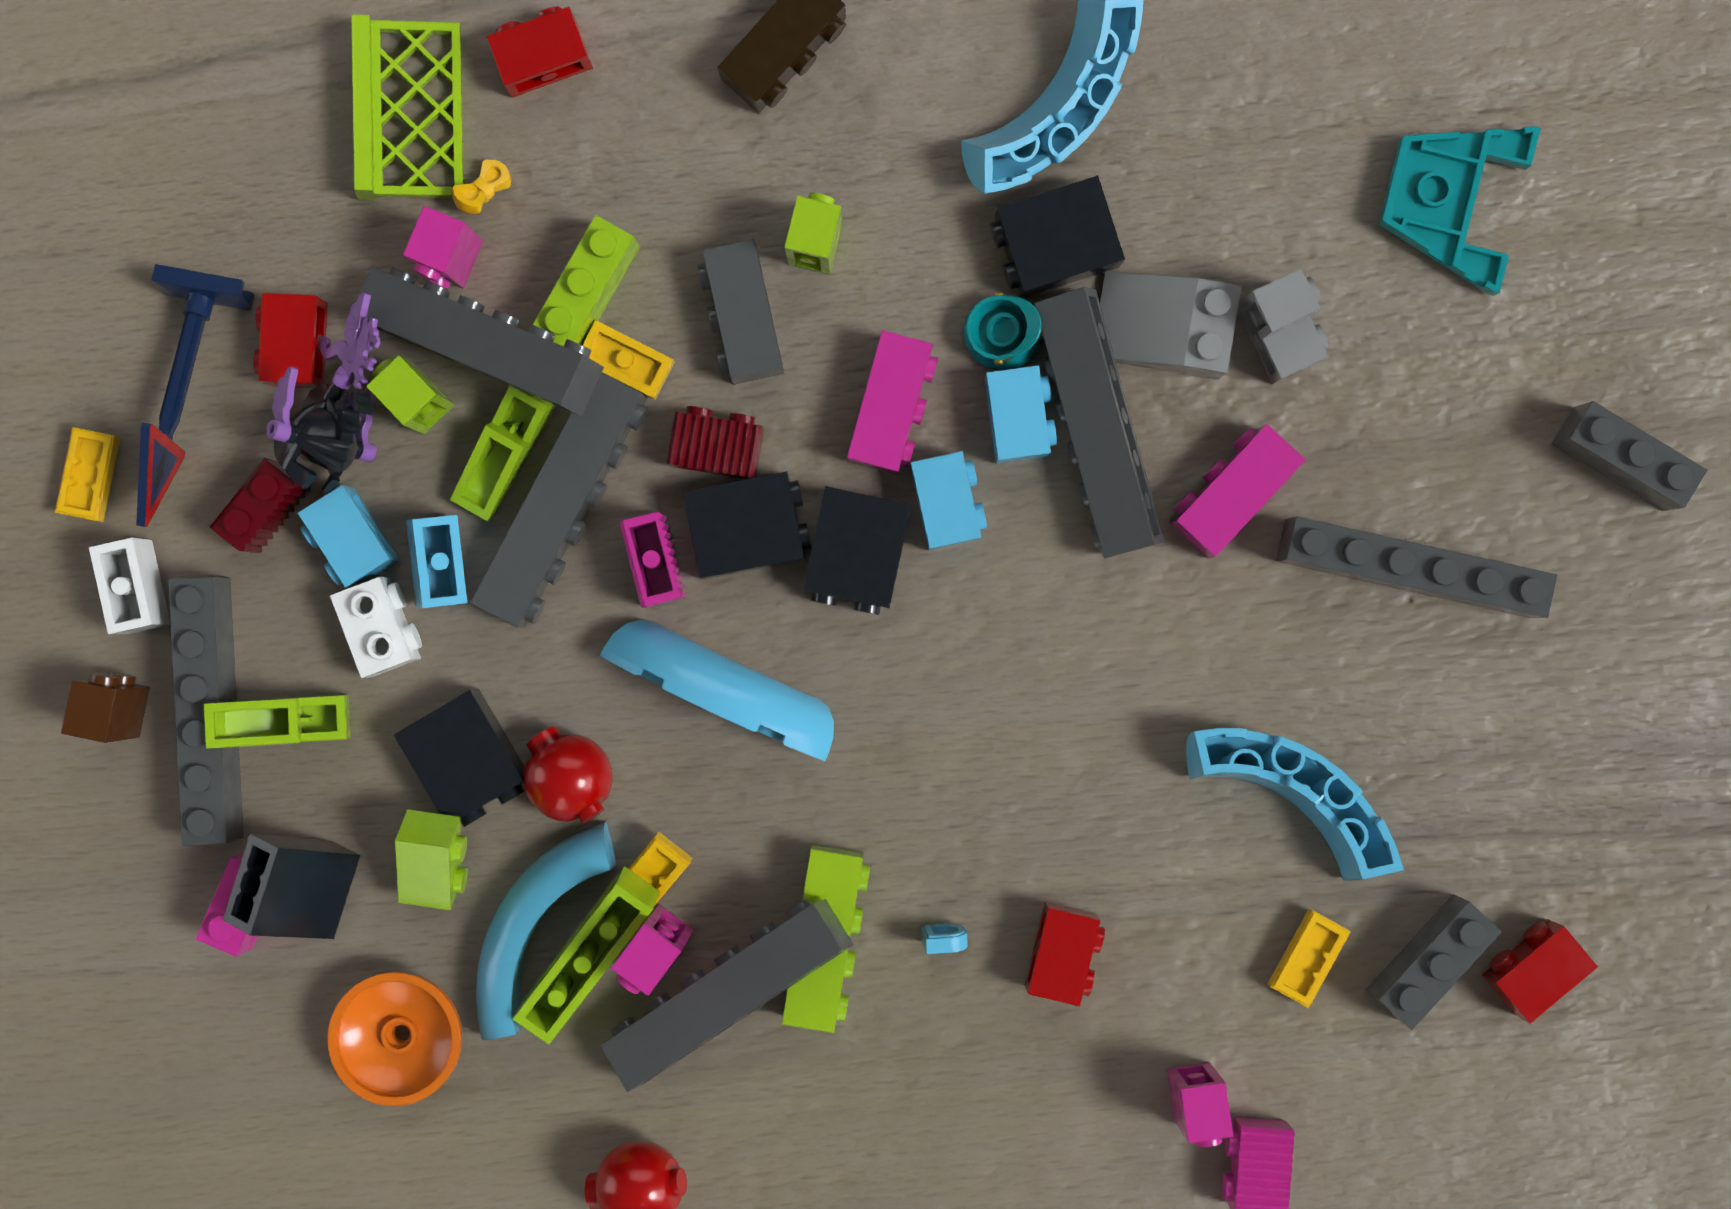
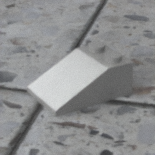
[1099,272,1242,380]

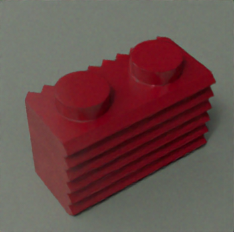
[666,406,764,479]
[210,457,311,553]

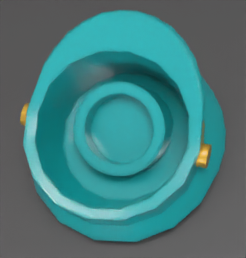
[963,293,1042,370]

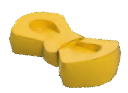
[452,159,511,214]

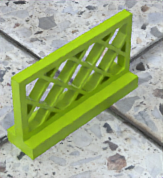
[351,14,463,200]

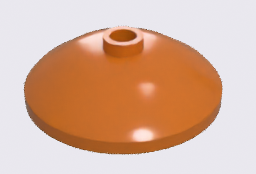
[328,971,462,1106]

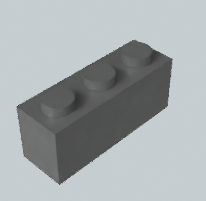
[698,239,785,385]
[1552,401,1707,511]
[1366,894,1502,1030]

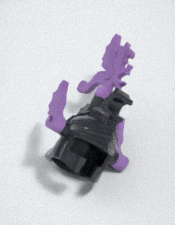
[266,292,380,493]

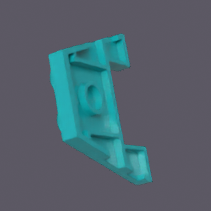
[1378,126,1541,296]

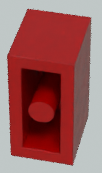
[486,6,593,98]
[253,293,328,388]
[1025,902,1105,1007]
[1482,919,1598,1024]

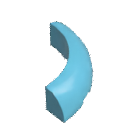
[961,0,1144,194]
[600,619,834,761]
[1186,728,1404,881]
[476,822,617,1040]

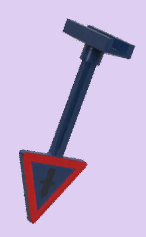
[136,264,254,527]

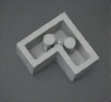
[1238,268,1329,384]

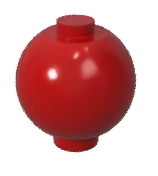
[524,726,613,824]
[584,1140,687,1209]

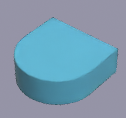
[921,924,968,954]

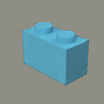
[984,366,1057,464]
[910,451,987,551]
[298,485,401,588]
[406,515,467,608]

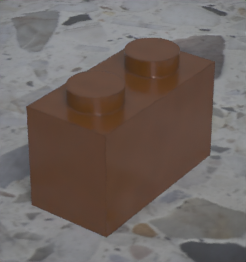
[61,672,150,743]

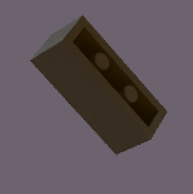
[717,0,846,114]

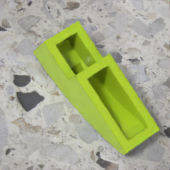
[450,386,556,522]
[204,694,351,749]

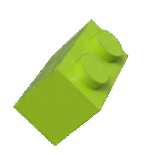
[784,193,842,275]
[366,355,455,434]
[395,809,468,910]

